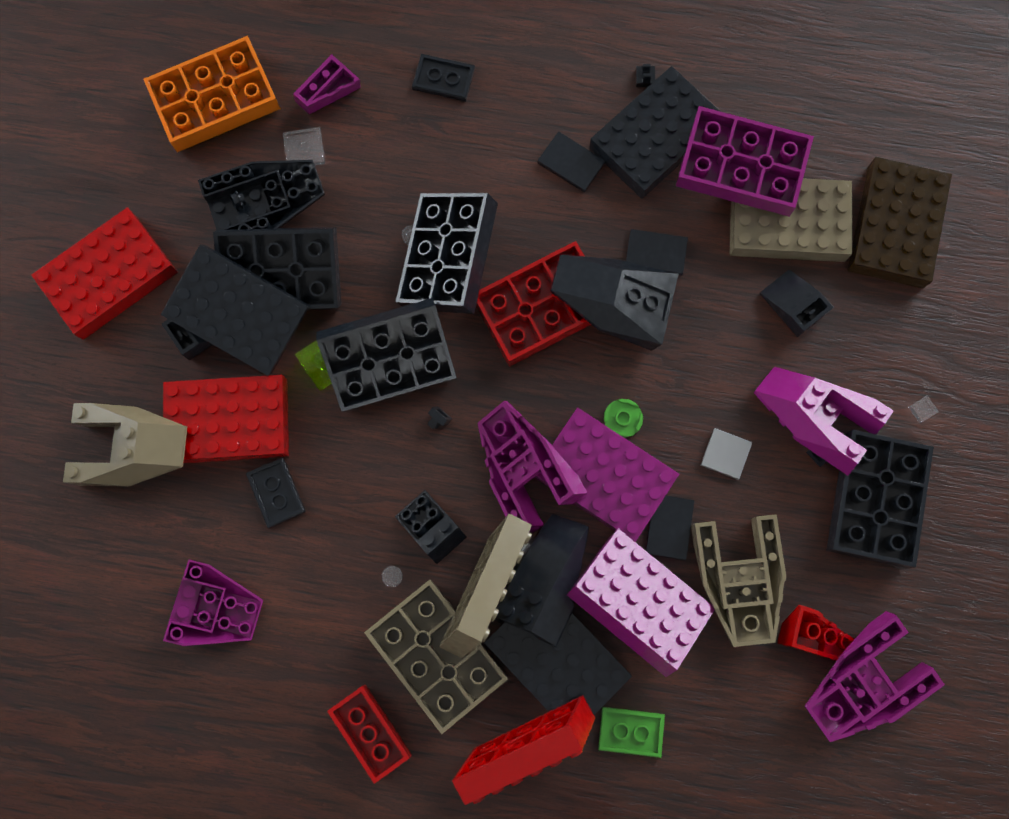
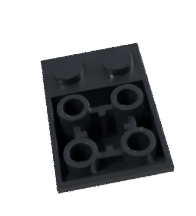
[759,270,834,337]
[161,319,213,360]
[395,490,467,564]

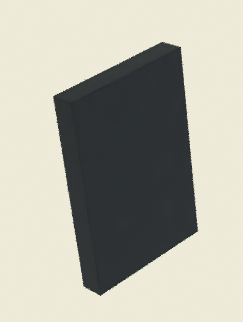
[412,54,475,102]
[537,131,605,192]
[626,229,688,276]
[246,457,306,528]
[646,495,695,560]

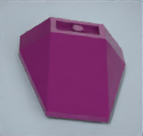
[163,559,263,646]

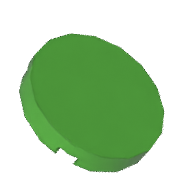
[603,399,643,438]

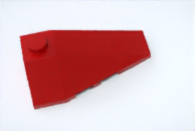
[777,605,854,661]

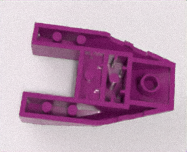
[754,367,893,475]
[478,401,587,533]
[804,611,945,742]

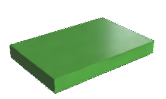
[598,707,665,758]

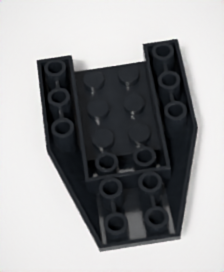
[198,160,325,231]
[550,255,678,351]

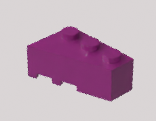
[293,54,360,114]

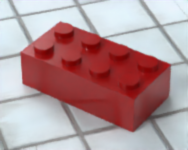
[327,684,412,784]

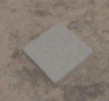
[700,428,752,480]

